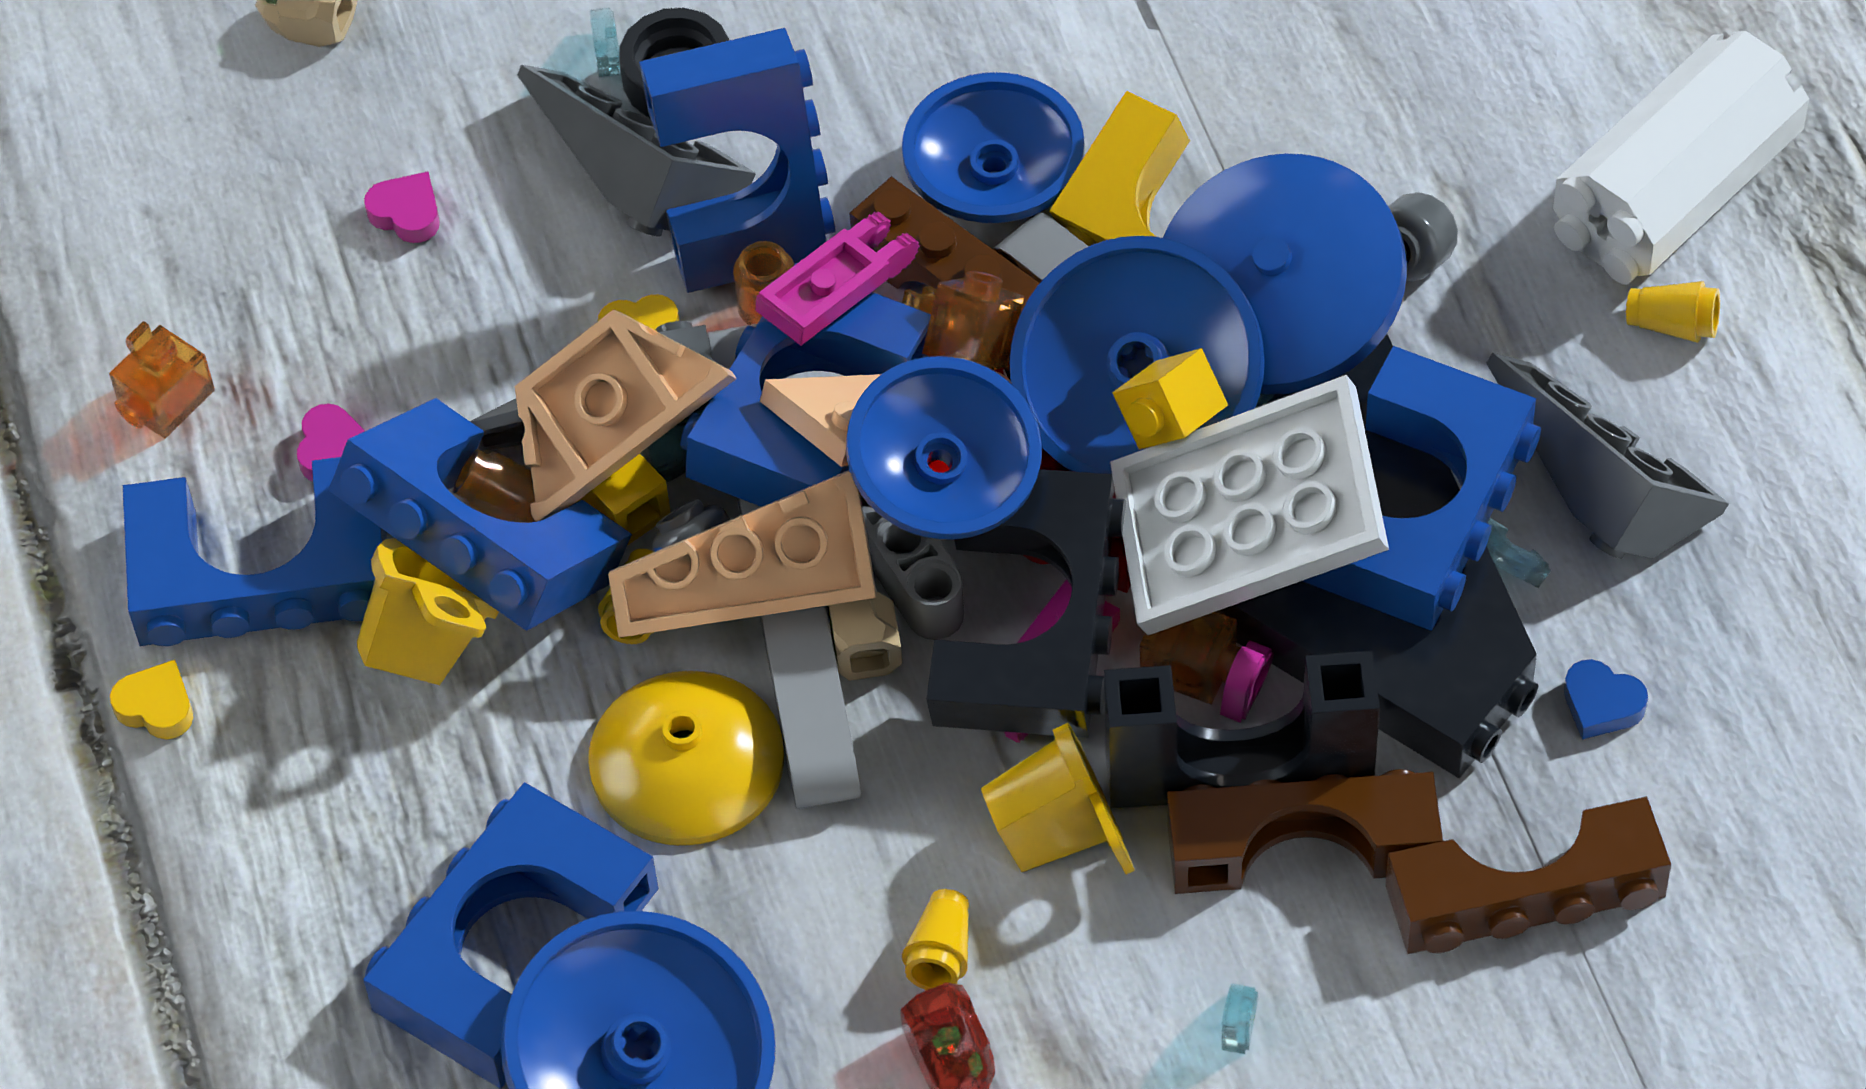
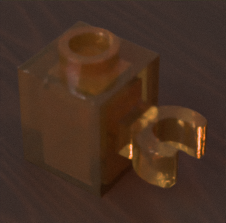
[902,271,1024,370]
[109,321,215,439]

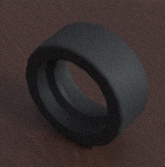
[619,7,730,118]

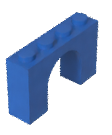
[639,28,835,293]
[680,263,933,507]
[1303,346,1541,631]
[328,398,632,631]
[122,457,387,646]
[363,782,659,1089]

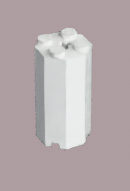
[1553,31,1809,285]

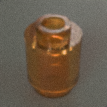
[733,241,794,325]
[453,448,536,523]

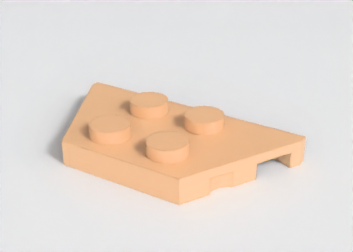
[515,309,737,522]

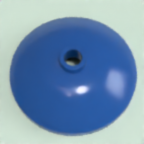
[902,72,1085,223]
[846,356,1042,540]

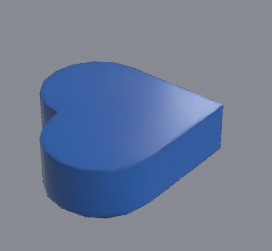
[1564,659,1648,740]

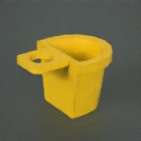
[357,538,499,685]
[981,722,1135,875]

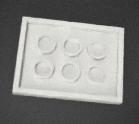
[1110,375,1389,635]

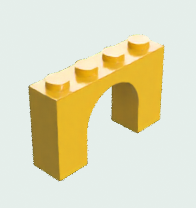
[1050,91,1190,246]

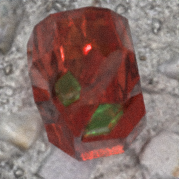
[900,982,996,1089]

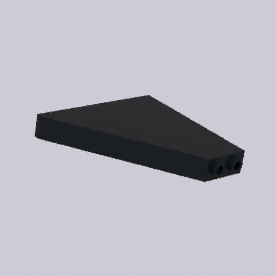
[1198,334,1539,779]

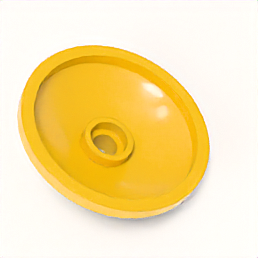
[588,671,784,846]

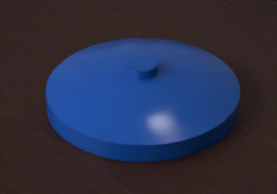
[1163,153,1407,394]
[1010,236,1265,483]
[501,911,775,1089]

